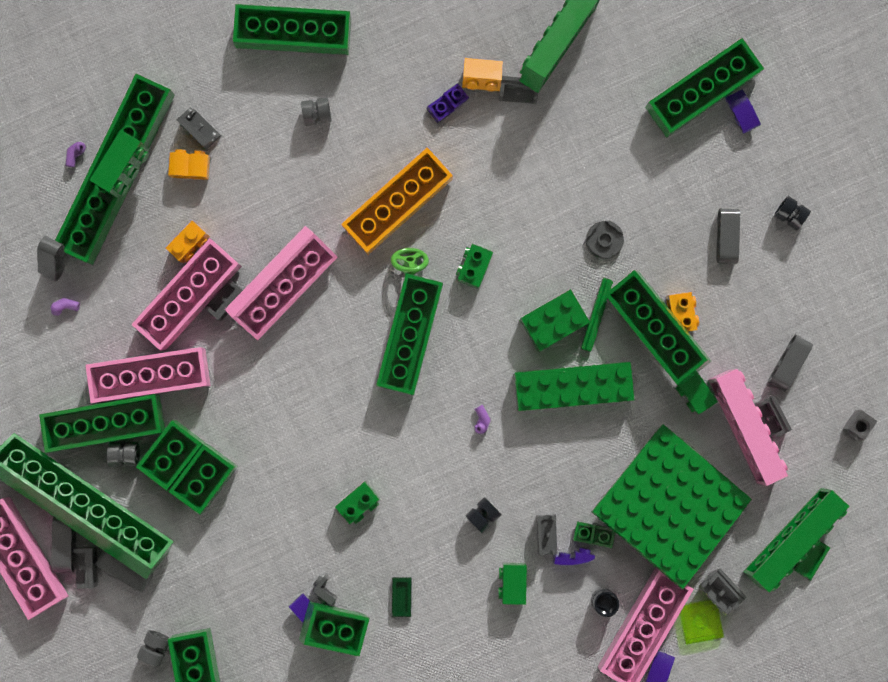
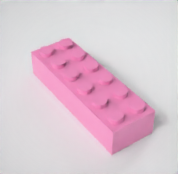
[225,226,338,340]
[131,238,242,351]
[86,347,211,403]
[708,369,788,486]
[0,497,69,620]
[597,567,694,682]

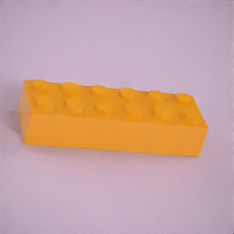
[341,147,453,255]

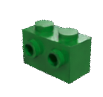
[456,244,493,289]
[675,373,718,415]
[335,481,380,525]
[498,563,527,605]

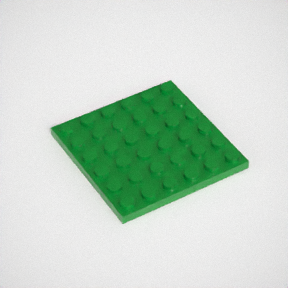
[591,424,752,589]

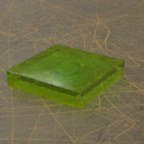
[679,599,724,645]

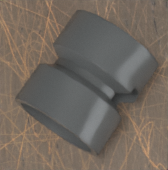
[301,97,332,126]
[107,442,140,467]
[137,630,169,666]

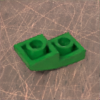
[573,521,616,548]

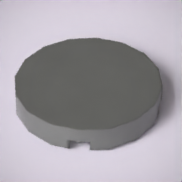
[586,221,624,259]

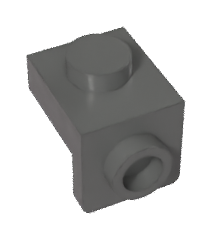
[313,574,337,605]

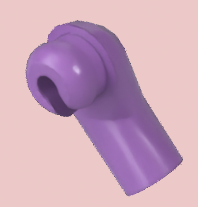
[65,142,86,167]
[50,298,80,316]
[474,404,491,434]

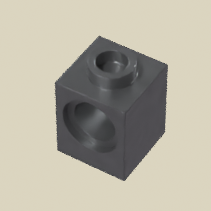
[843,410,877,441]

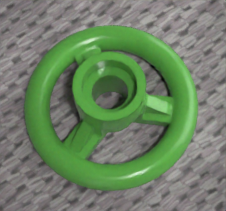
[391,248,429,275]

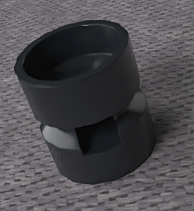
[774,195,811,231]
[465,497,502,534]
[591,588,619,617]

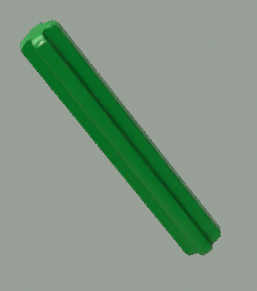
[581,278,613,352]

